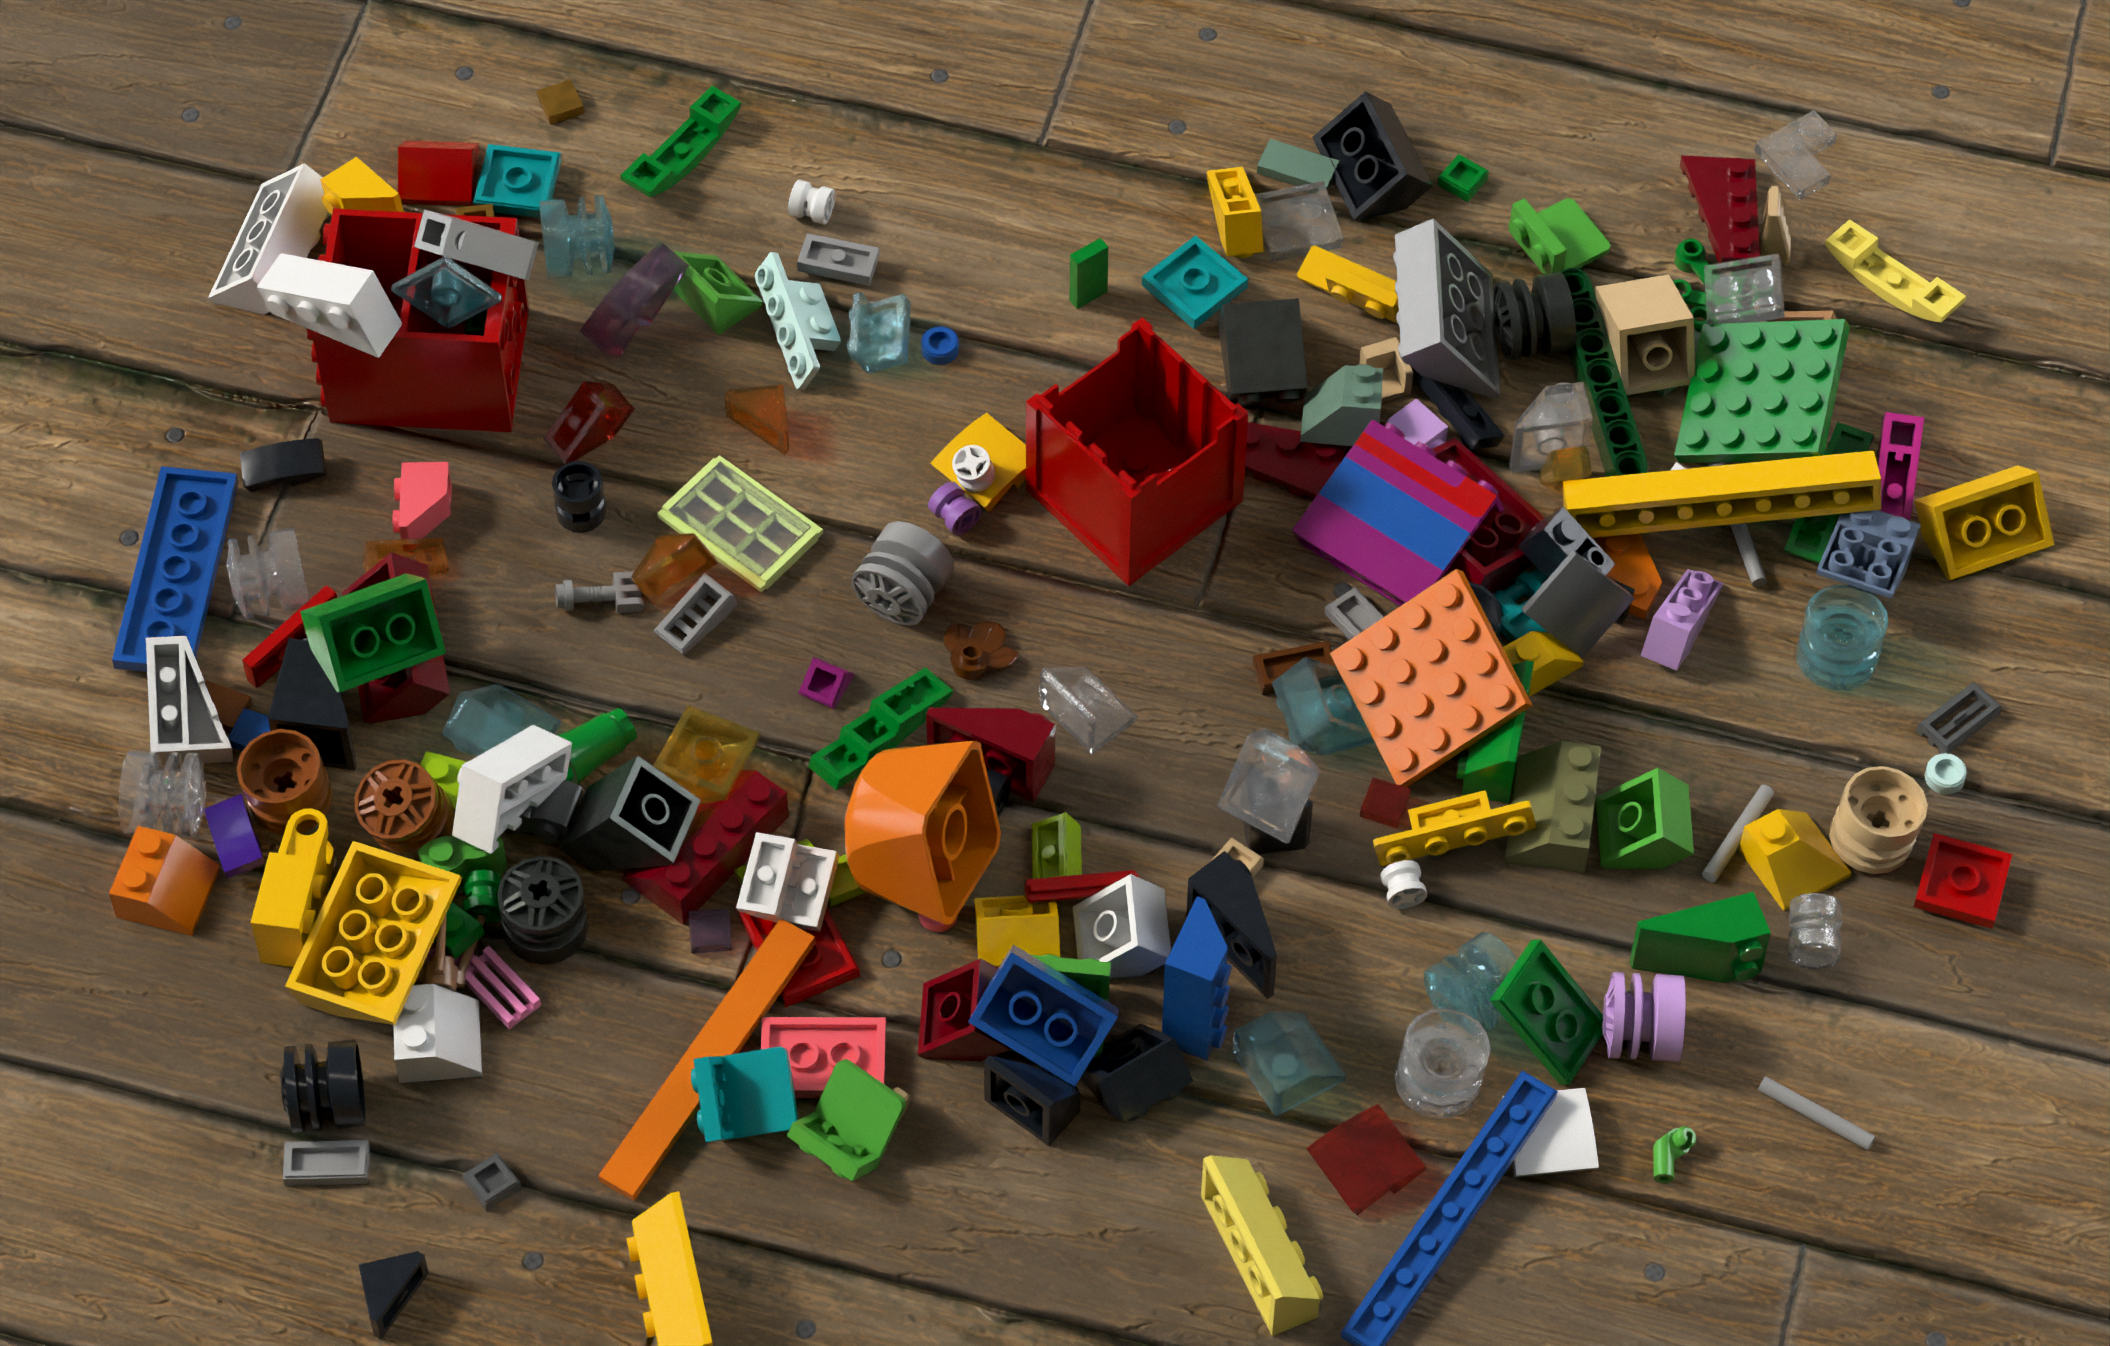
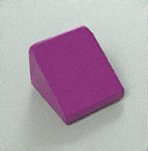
[798,657,855,709]

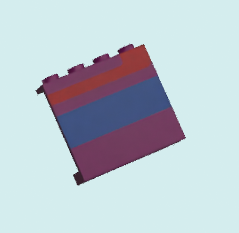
[1292,419,1504,607]

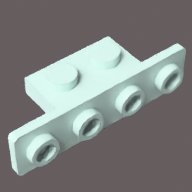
[755,252,842,390]

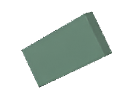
[1257,139,1339,195]

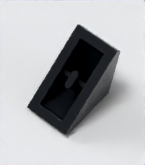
[359,1251,429,1340]

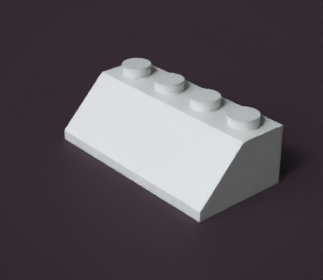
[208,163,330,315]

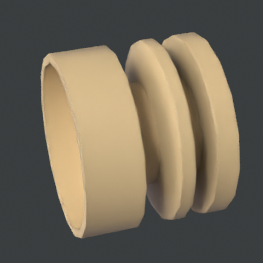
[1829,766,1928,874]

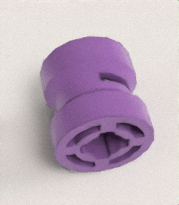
[928,481,982,536]

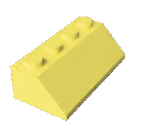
[1201,1155,1323,1336]

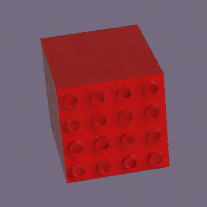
[307,209,530,433]

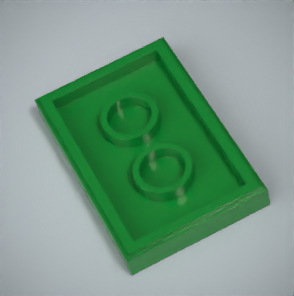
[1489,939,1603,1085]

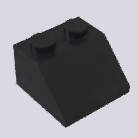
[1081,1023,1193,1122]

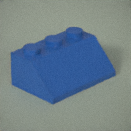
[968,944,1119,1087]

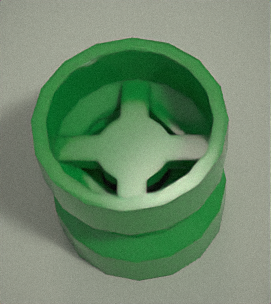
[462,870,502,925]

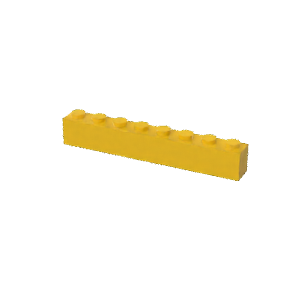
[1563,451,1881,538]

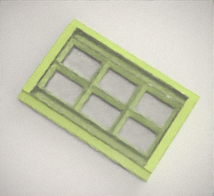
[657,455,823,593]

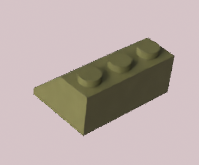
[1505,741,1601,873]

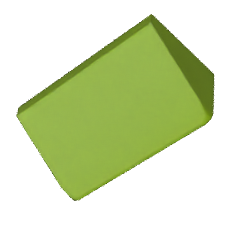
[1031,812,1082,879]

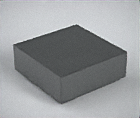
[462,1153,521,1211]

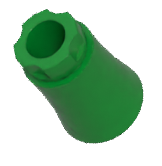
[557,708,637,785]

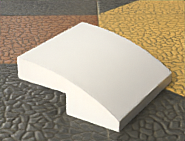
[736,832,840,932]
[1502,1088,1599,1177]

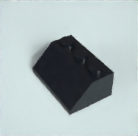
[1312,91,1433,222]

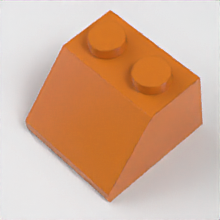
[109,826,220,936]

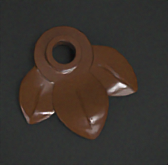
[944,621,1019,680]

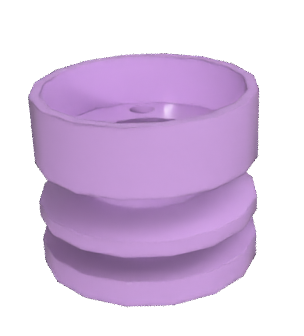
[1602,972,1686,1062]

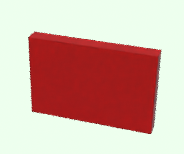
[735,904,860,1008]

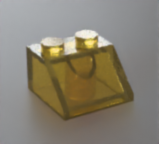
[653,705,760,805]

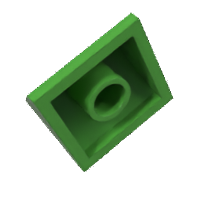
[669,251,763,335]

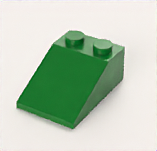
[1630,891,1771,983]

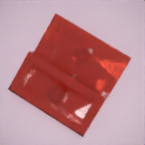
[1306,1104,1427,1216]

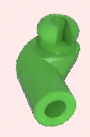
[1653,1126,1697,1183]

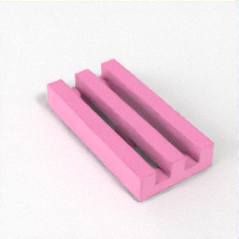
[465,946,541,1030]

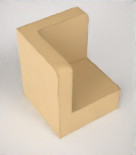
[1359,337,1413,403]

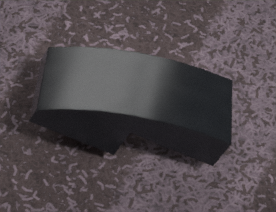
[240,438,327,492]

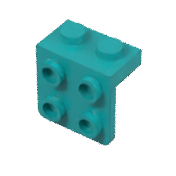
[691,1047,799,1142]

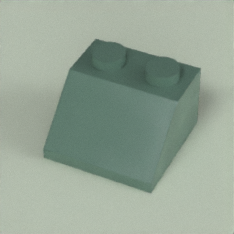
[1301,364,1383,446]

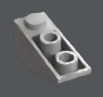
[414,210,539,280]

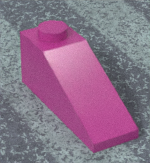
[1876,412,1924,521]

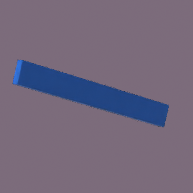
[1341,1070,1558,1346]

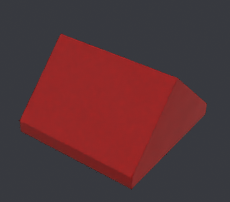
[398,140,480,206]

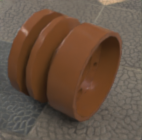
[236,729,333,835]
[354,759,455,861]

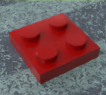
[1913,833,2013,929]

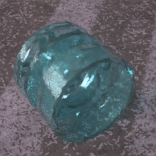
[540,195,615,279]
[1796,584,1889,690]
[1424,932,1517,1042]

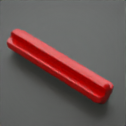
[1024,870,1140,903]

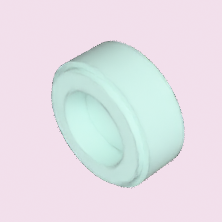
[1925,753,1967,795]

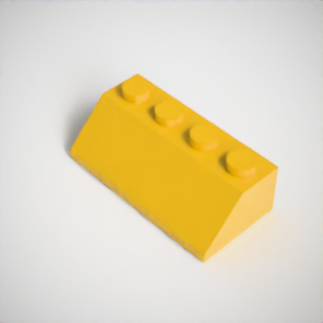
[626,1191,713,1346]

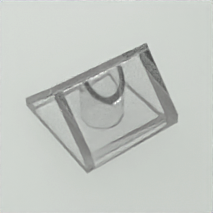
[1040,667,1138,754]

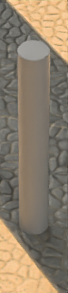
[1702,785,1774,883]
[1758,1076,1876,1151]

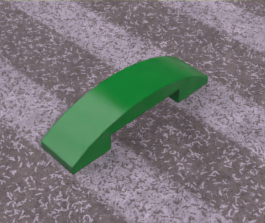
[620,85,741,197]

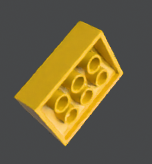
[285,841,462,1025]

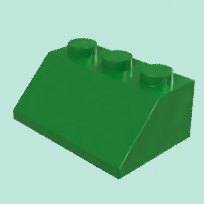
[300,573,446,692]
[1456,660,1534,803]

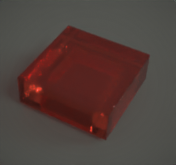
[1360,777,1411,828]

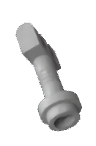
[555,571,644,613]

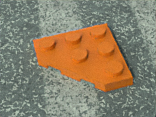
[1548,533,1662,619]

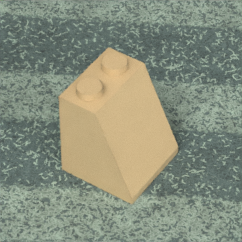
[1596,274,1695,395]

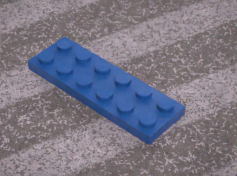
[112,466,239,672]

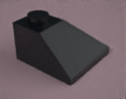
[984,1056,1080,1146]

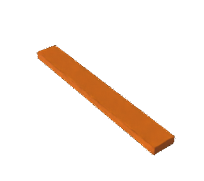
[598,918,816,1201]

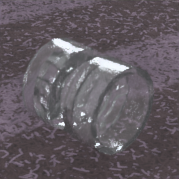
[1787,893,1842,969]

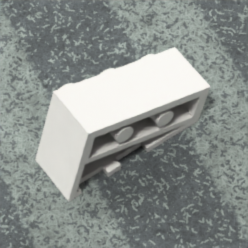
[257,253,402,358]
[146,636,233,766]
[452,725,572,854]

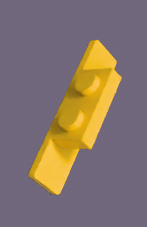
[1297,245,1399,324]
[1373,790,1536,867]

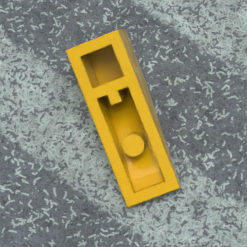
[1207,167,1264,258]

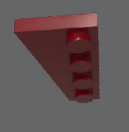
[1680,155,1760,270]

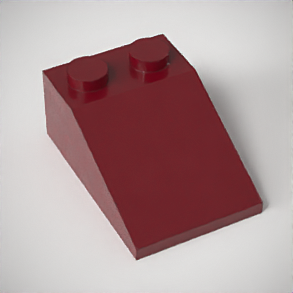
[926,708,1055,802]

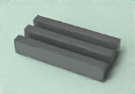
[1916,682,2002,754]

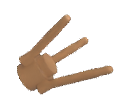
[419,913,485,992]

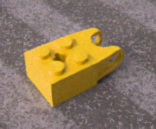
[250,808,335,967]

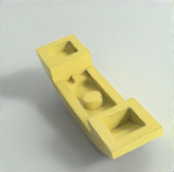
[1825,219,1966,322]

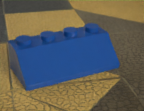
[1162,896,1232,1061]

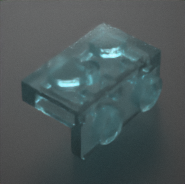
[847,292,911,374]

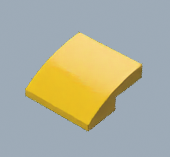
[930,413,1026,512]

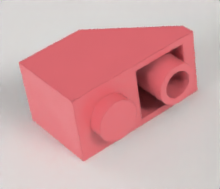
[392,462,452,548]

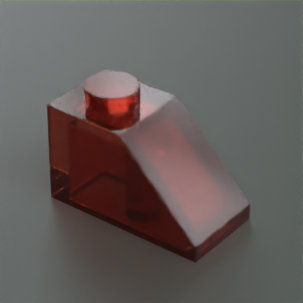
[543,381,635,464]

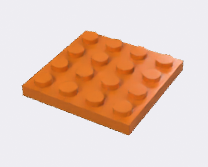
[1330,569,1533,789]

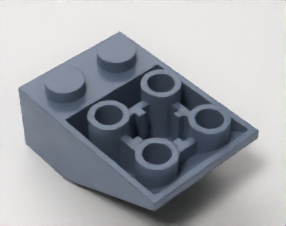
[1816,510,1921,599]

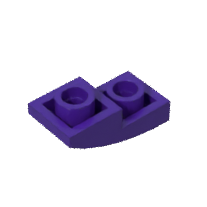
[204,794,265,878]

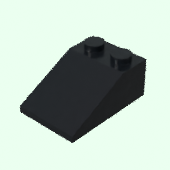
[1186,851,1277,999]

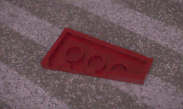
[1245,422,1347,498]

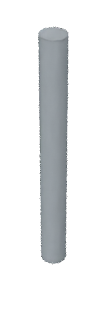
[1708,462,1767,587]

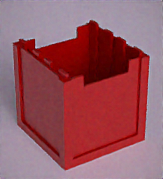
[1026,317,1248,586]

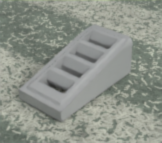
[654,573,738,656]

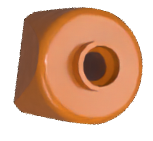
[845,741,1001,925]

